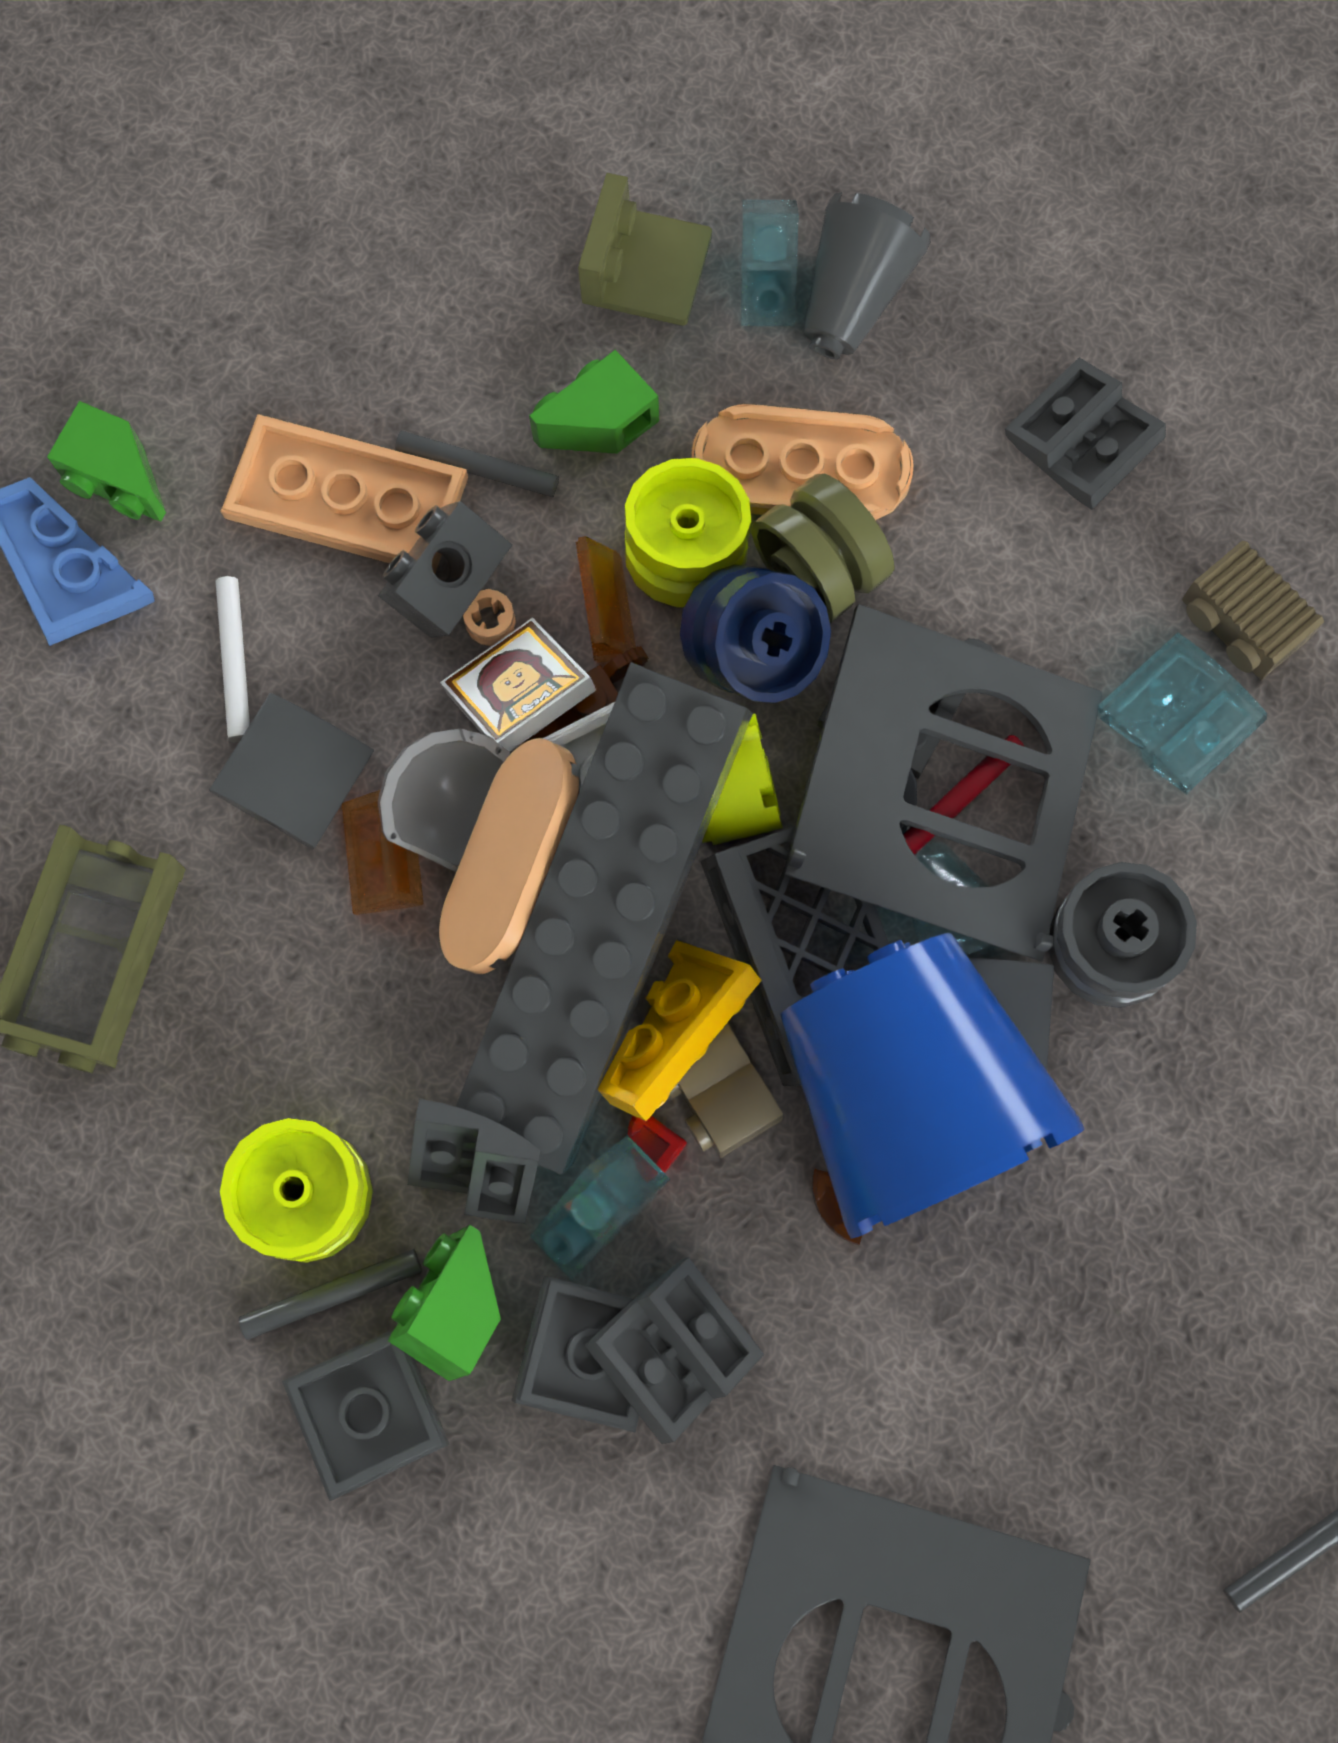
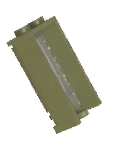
[0,824,186,1074]

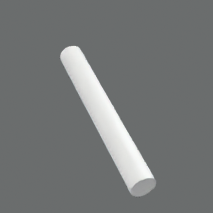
[215,576,250,743]

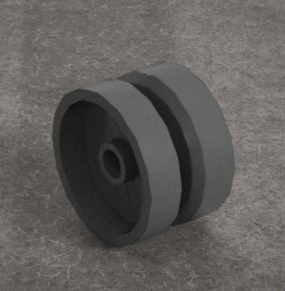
[1048,862,1197,1008]

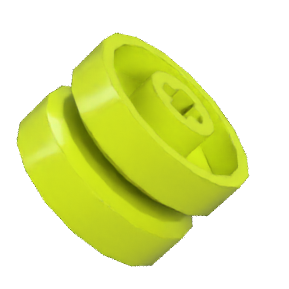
[625,458,751,607]
[220,1118,373,1263]

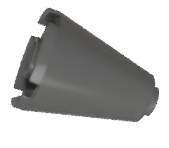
[804,192,931,360]

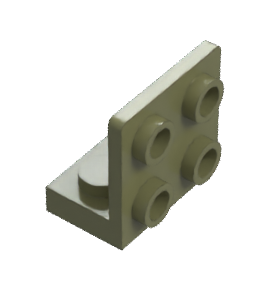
[578,173,712,326]

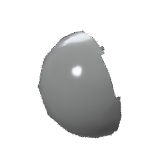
[378,728,511,872]

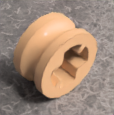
[463,589,516,646]

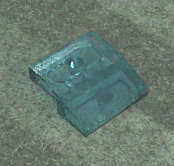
[1098,632,1267,795]

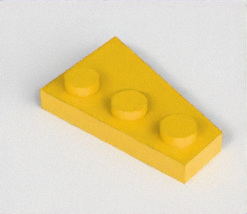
[597,940,762,1121]

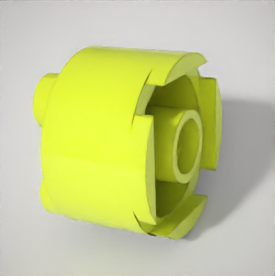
[702,714,783,845]

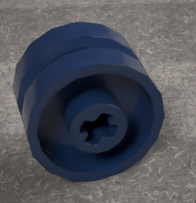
[680,564,831,703]

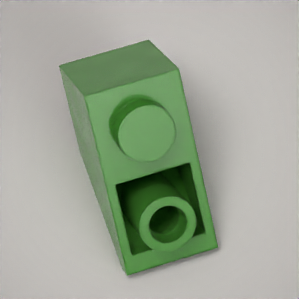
[529,350,659,454]
[47,401,166,522]
[388,1225,501,1381]

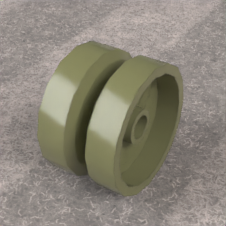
[751,473,895,624]

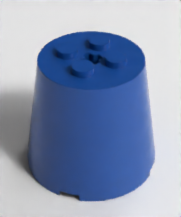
[780,933,1085,1239]

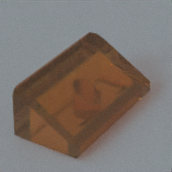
[576,536,636,663]
[342,790,424,915]

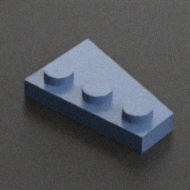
[0,477,155,646]

